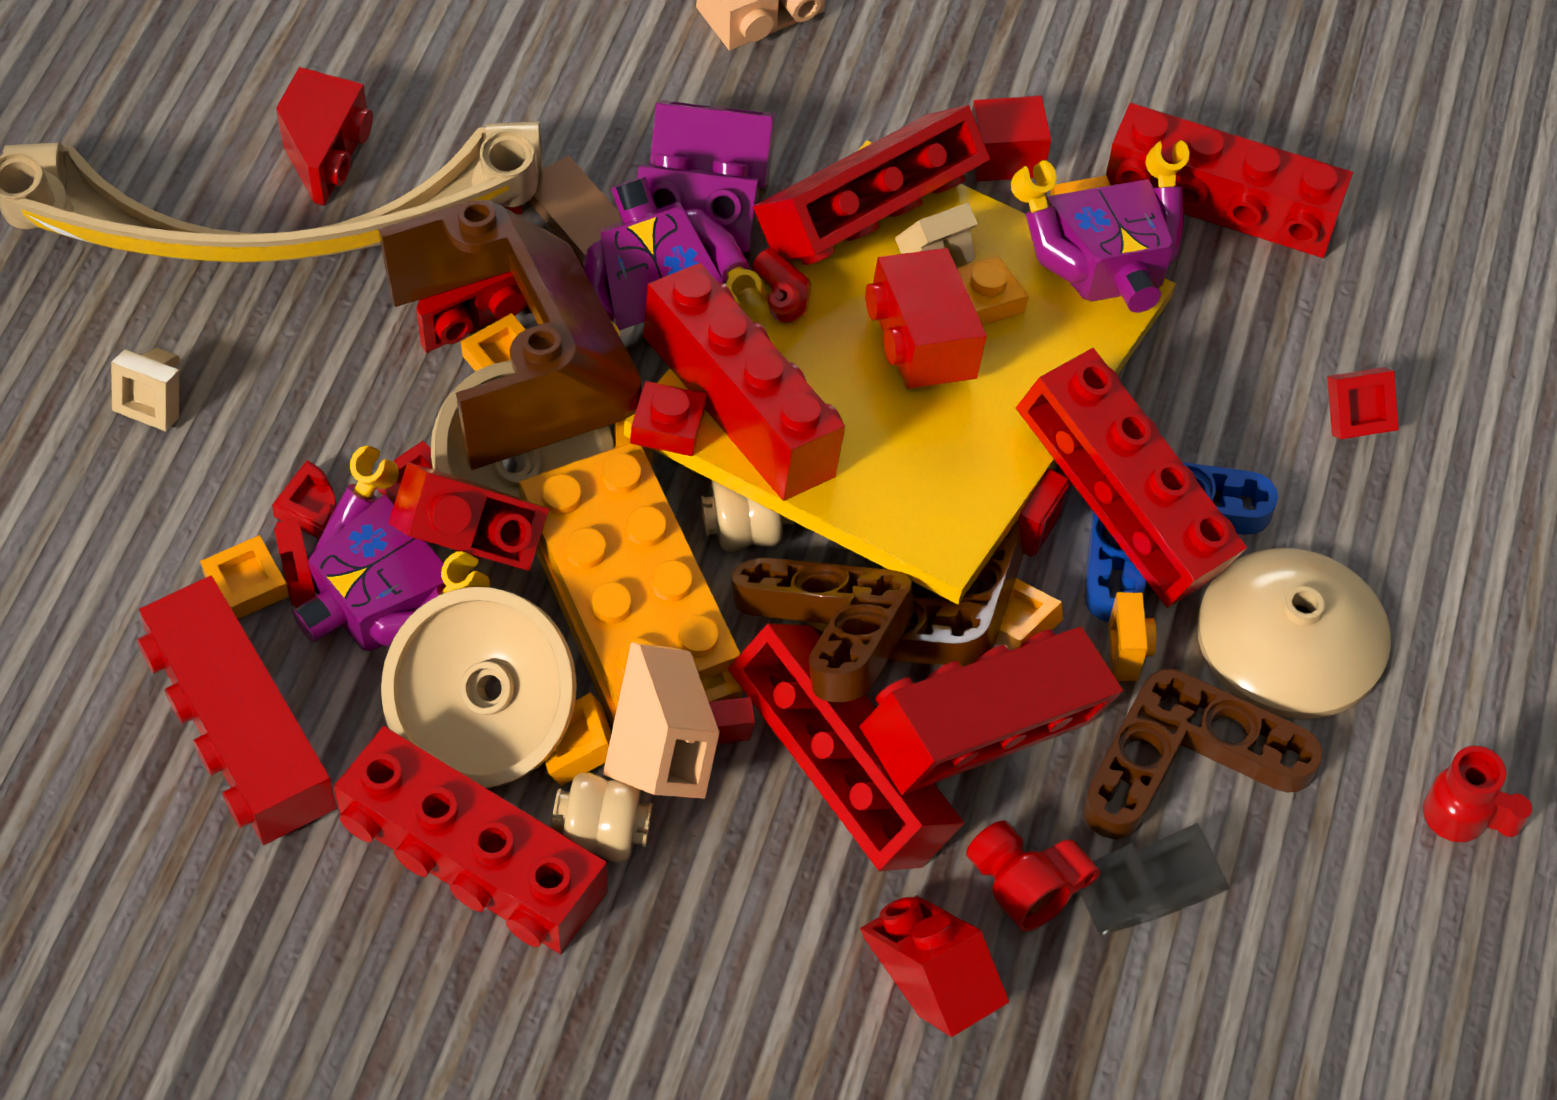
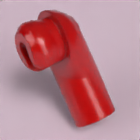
[752,248,811,323]

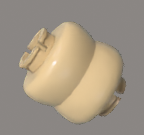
[701,480,794,552]
[551,772,653,863]

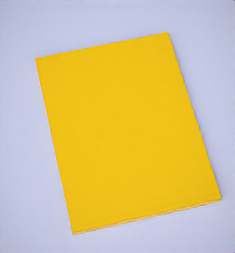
[624,140,1176,604]

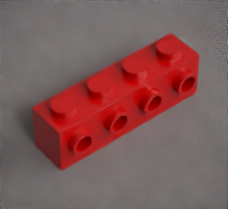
[1106,103,1353,258]
[753,105,990,265]
[643,262,845,501]
[1016,347,1248,608]
[137,575,337,846]
[728,623,965,871]
[859,626,1123,796]
[333,726,608,955]

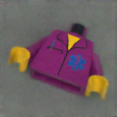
[1011,140,1190,313]
[583,176,768,339]
[292,445,490,651]

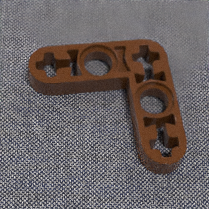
[809,521,1024,666]
[731,558,914,702]
[1083,669,1323,839]

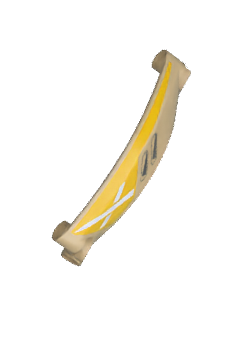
[0,121,542,262]

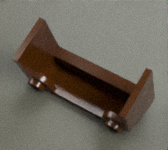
[378,200,642,470]

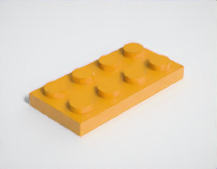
[519,443,740,709]

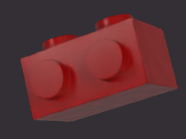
[865,248,987,389]

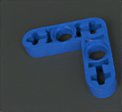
[1084,462,1278,622]

